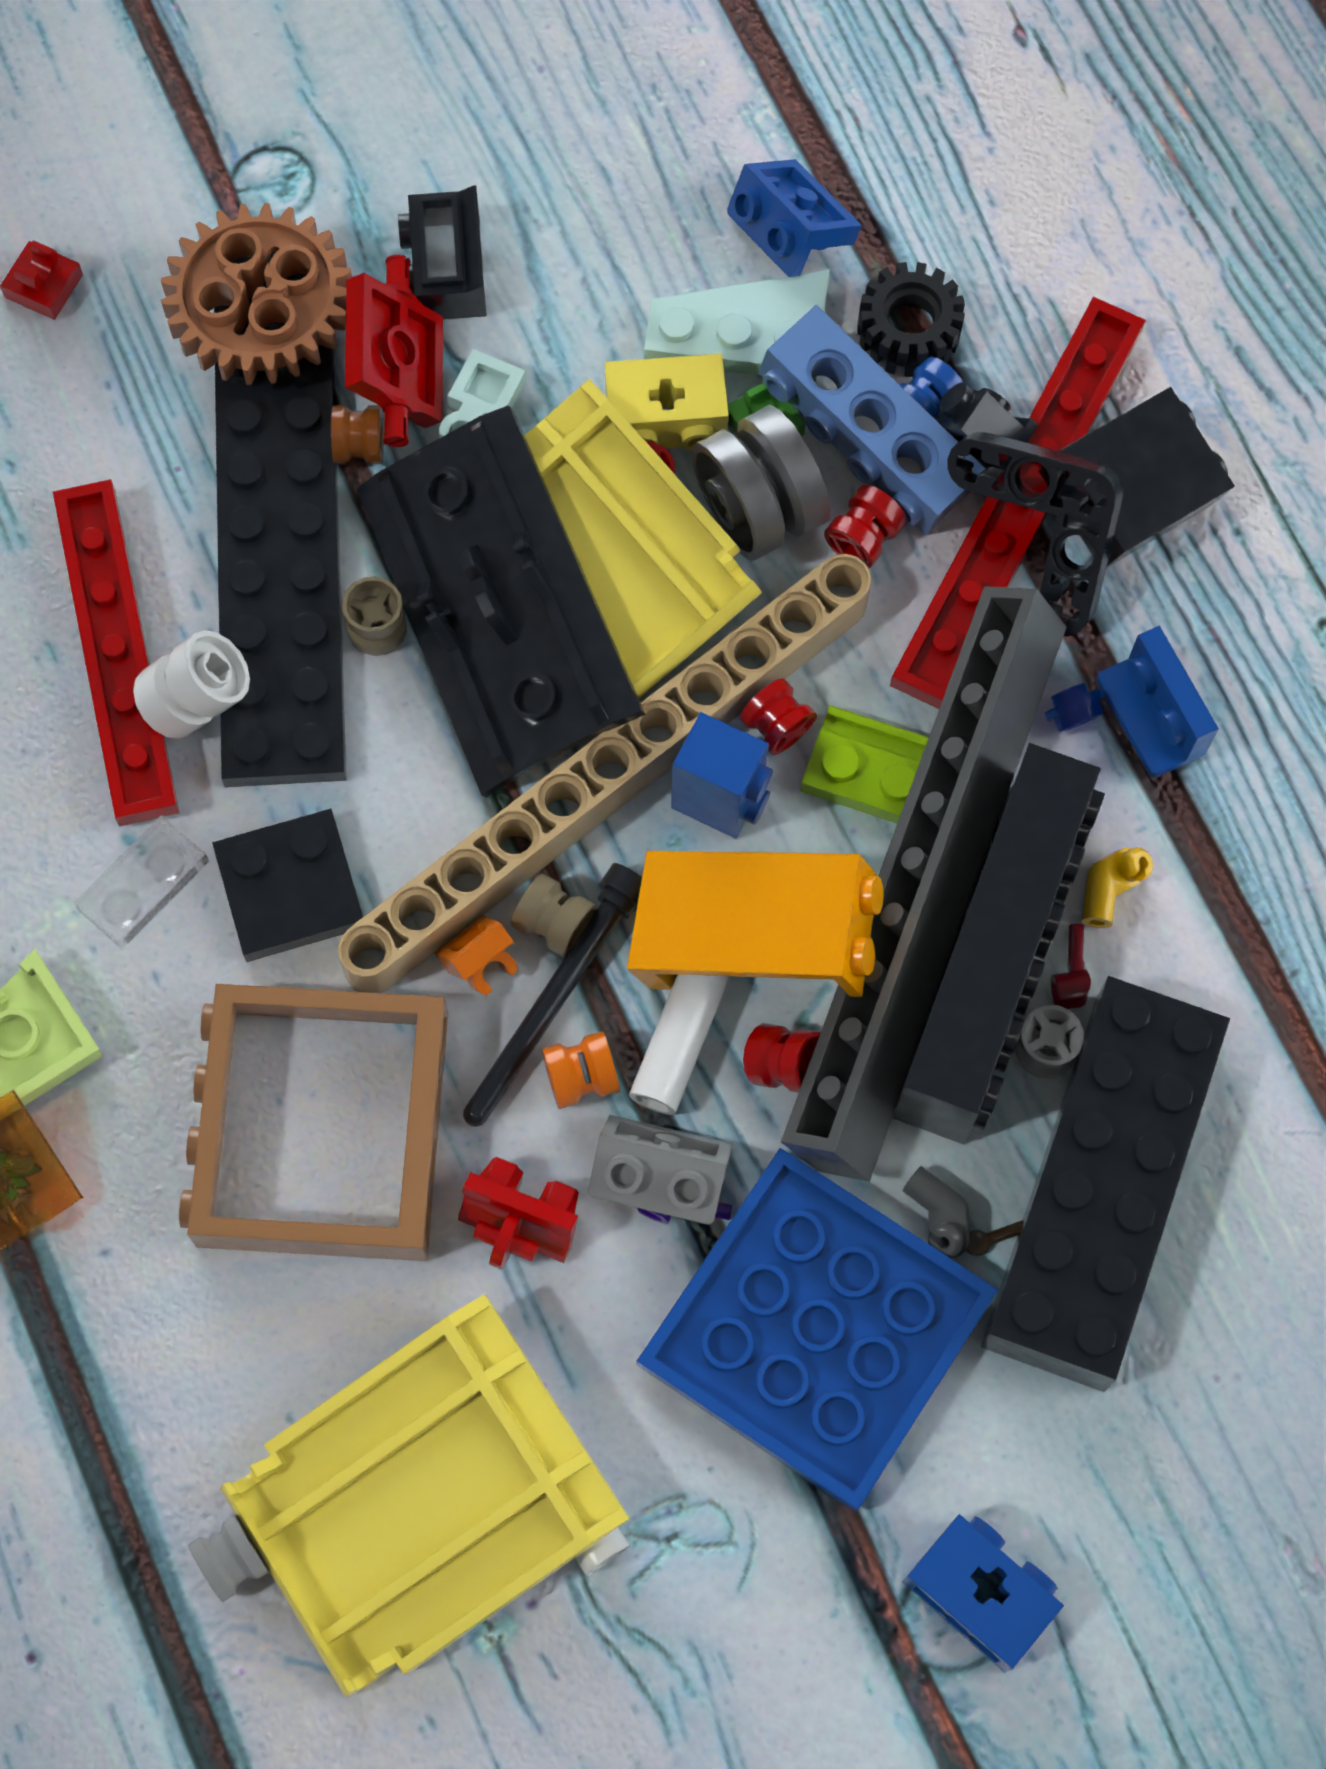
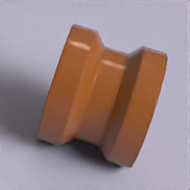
[331,405,384,464]

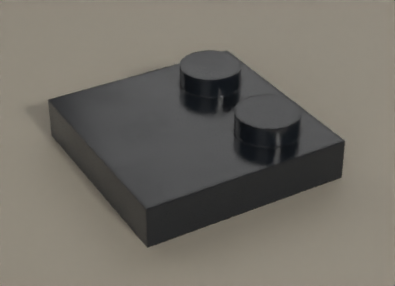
[212,808,363,963]

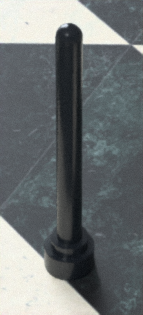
[463,863,642,1127]

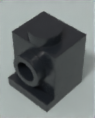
[934,383,1039,471]

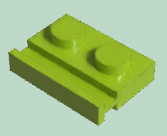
[800,705,929,823]

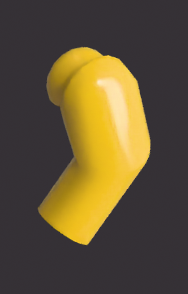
[1081,847,1153,928]

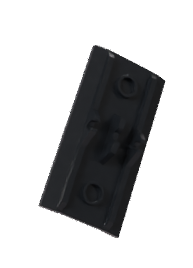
[356,405,646,798]

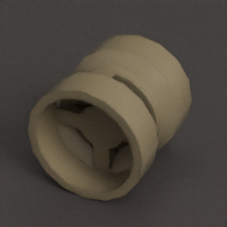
[342,576,407,656]
[511,873,597,958]

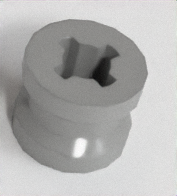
[1015,1005,1084,1079]
[188,1515,269,1602]

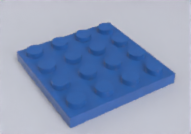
[636,1148,999,1513]

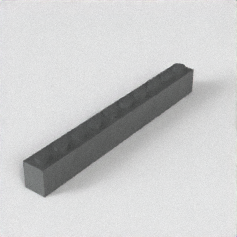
[781,586,1066,1182]

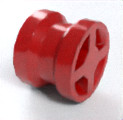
[740,678,817,755]

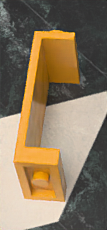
[627,851,884,997]

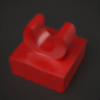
[0,240,83,320]

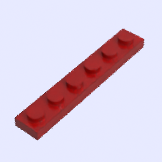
[52,479,180,827]

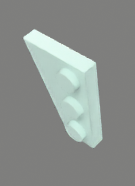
[644,269,830,382]

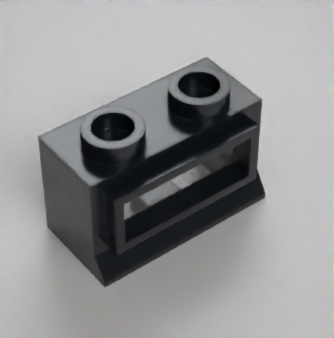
[398,185,487,319]

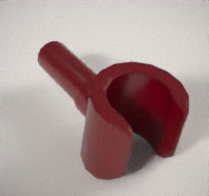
[1050,923,1091,1009]

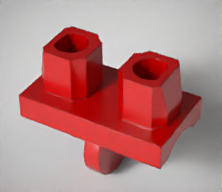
[458,1157,579,1270]

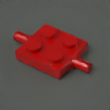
[345,255,443,448]

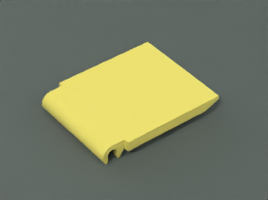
[524,379,762,737]
[220,1294,630,1697]

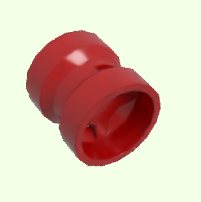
[824,485,907,569]
[743,1023,821,1093]

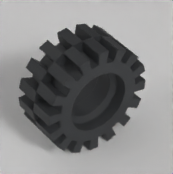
[857,262,965,377]

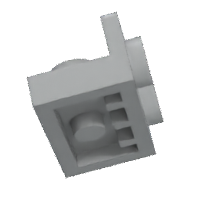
[588,1115,733,1224]

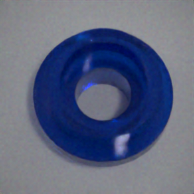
[1044,683,1104,733]

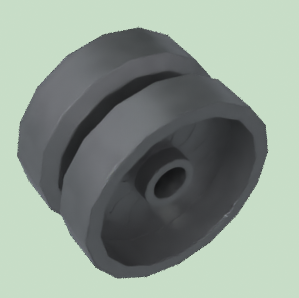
[691,405,831,561]

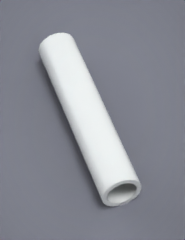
[629,975,730,1115]

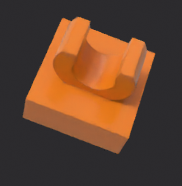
[434,915,518,996]

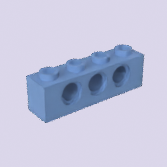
[758,304,986,535]

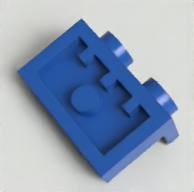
[727,159,862,277]
[1096,625,1219,778]

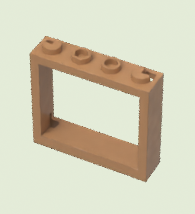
[179,984,448,1261]

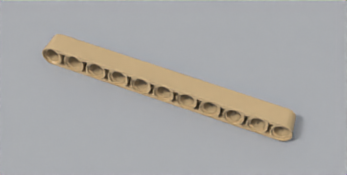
[338,554,871,993]

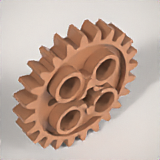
[161,203,352,385]

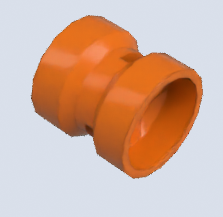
[541,1031,620,1109]

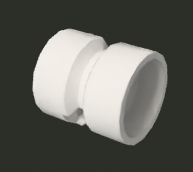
[133,630,250,739]

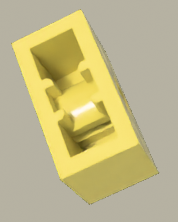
[605,353,729,451]

